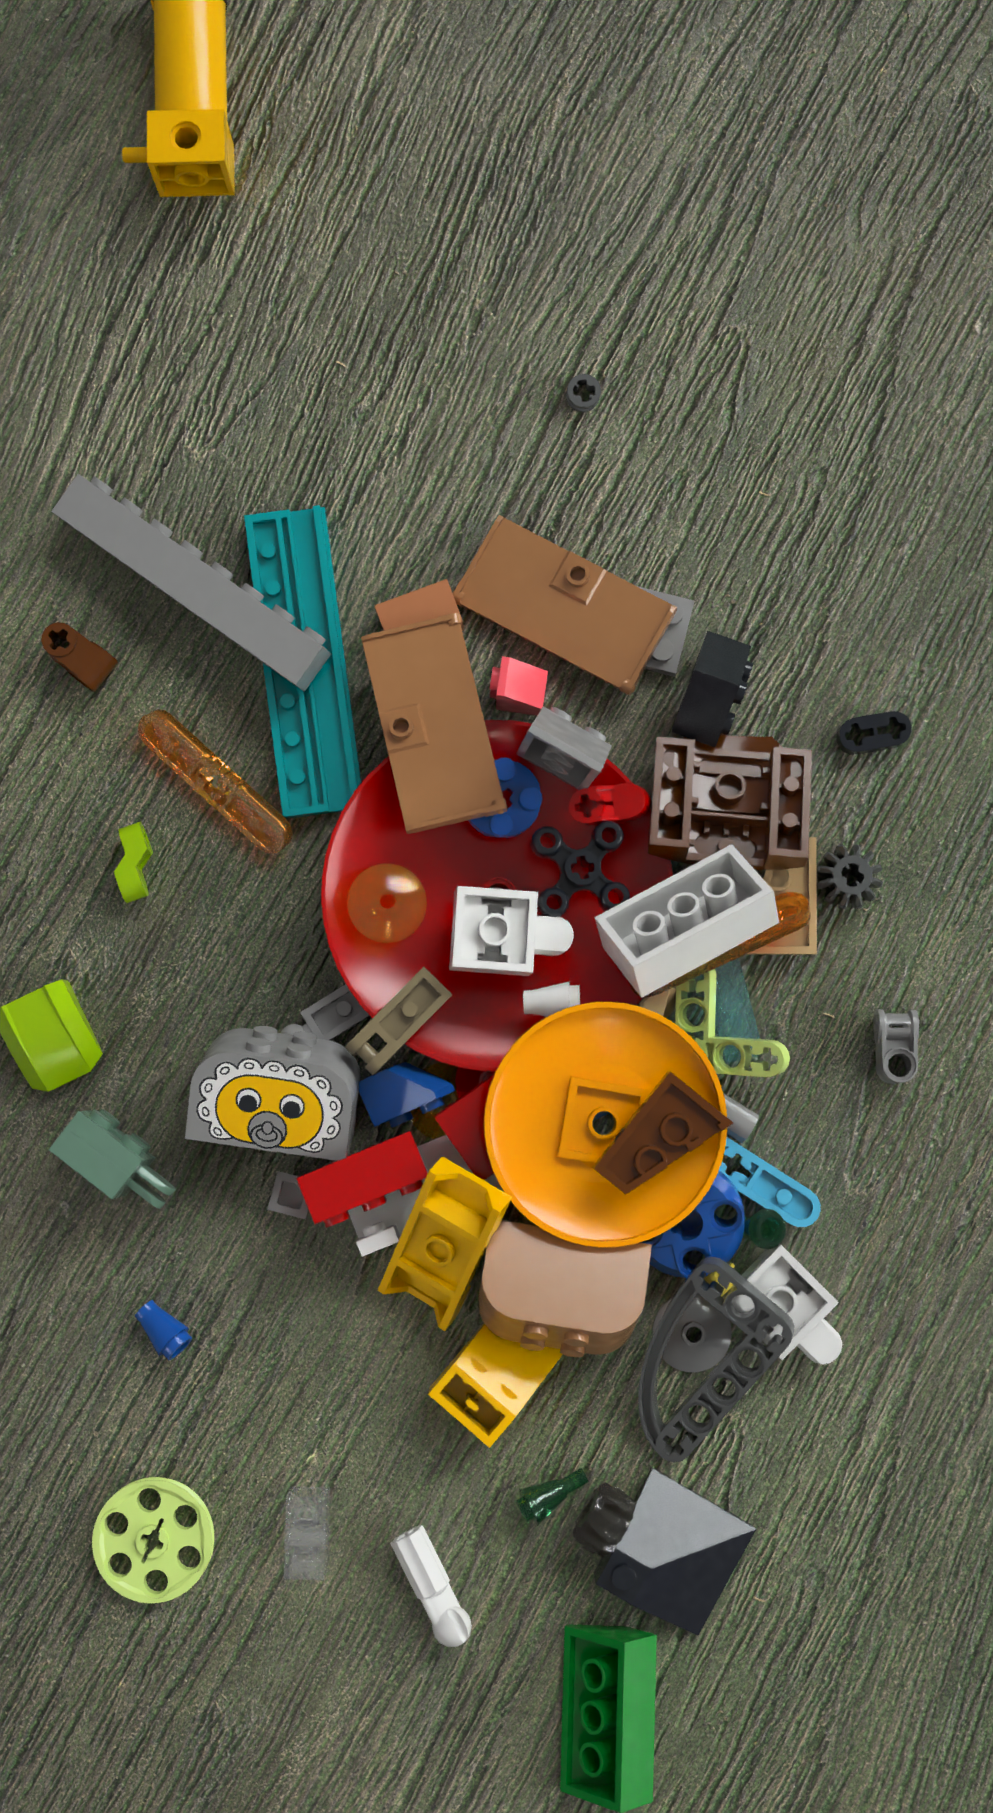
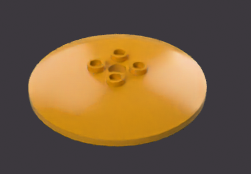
[484,1002,728,1247]

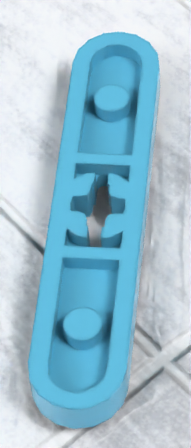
[719,1137,821,1227]

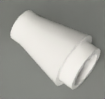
[523,982,580,1017]

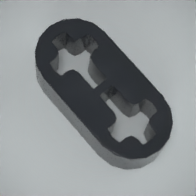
[836,711,912,755]

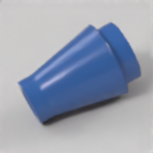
[135,1300,193,1360]

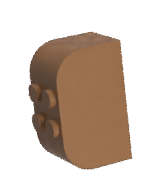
[478,1220,652,1357]

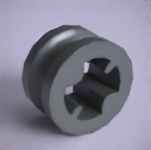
[566,374,601,412]

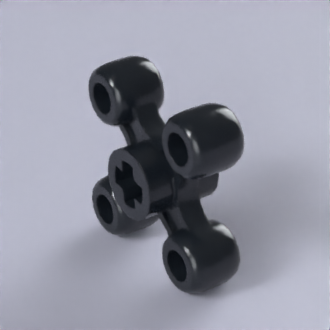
[530,821,630,917]

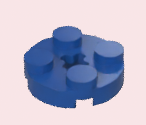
[468,758,543,838]

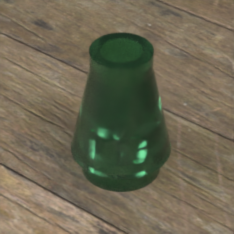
[743,1209,786,1249]

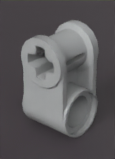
[873,1009,919,1085]

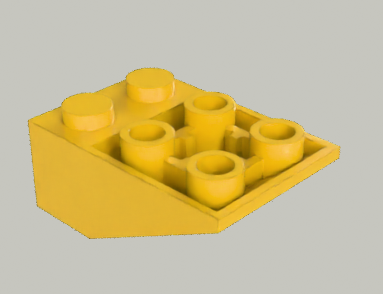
[428,1323,563,1448]

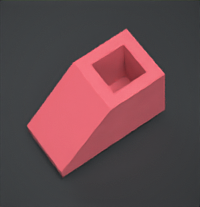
[490,656,548,716]

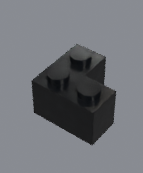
[671,630,754,747]

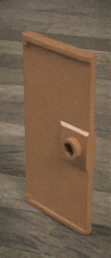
[452,515,677,696]
[361,613,508,834]

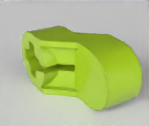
[114,821,153,903]

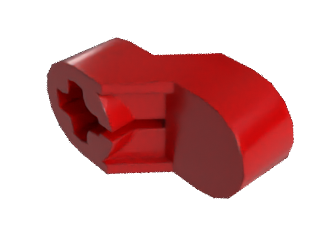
[569,783,651,826]

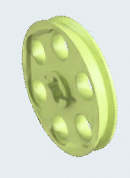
[92,1477,215,1603]

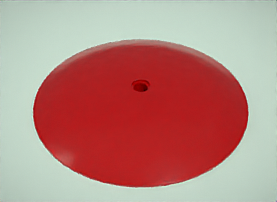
[321,720,673,1072]

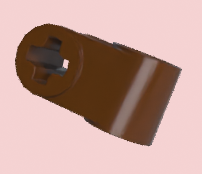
[41,622,118,693]

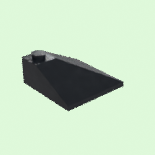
[593,1467,756,1635]

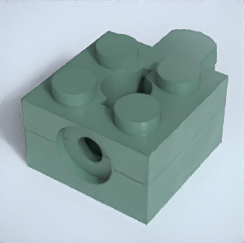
[49,1109,176,1209]

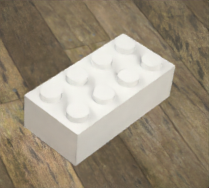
[595,844,779,998]

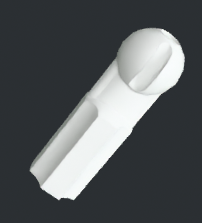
[390,1525,472,1647]

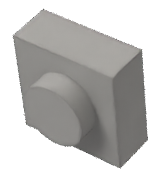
[267,1171,309,1220]

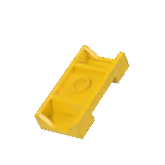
[377,1156,512,1331]

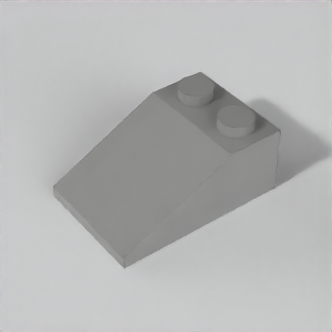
[516,706,612,790]

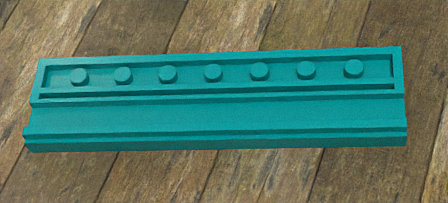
[244,505,362,819]

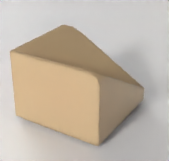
[637,982,676,1018]

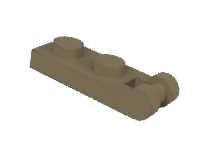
[344,967,452,1075]

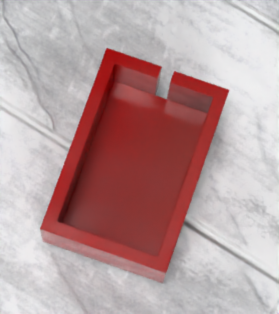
[296,1131,428,1228]

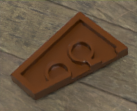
[592,1071,733,1194]

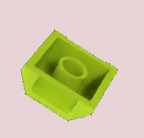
[0,979,103,1092]

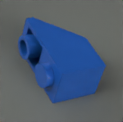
[358,1062,455,1128]

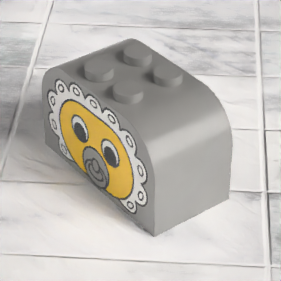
[185,1026,361,1161]

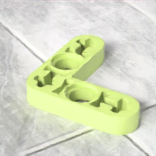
[675,961,790,1077]

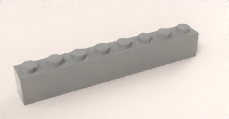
[51,474,331,692]

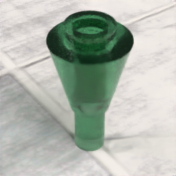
[516,1468,589,1526]

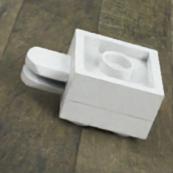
[449,886,574,976]
[722,1241,843,1365]

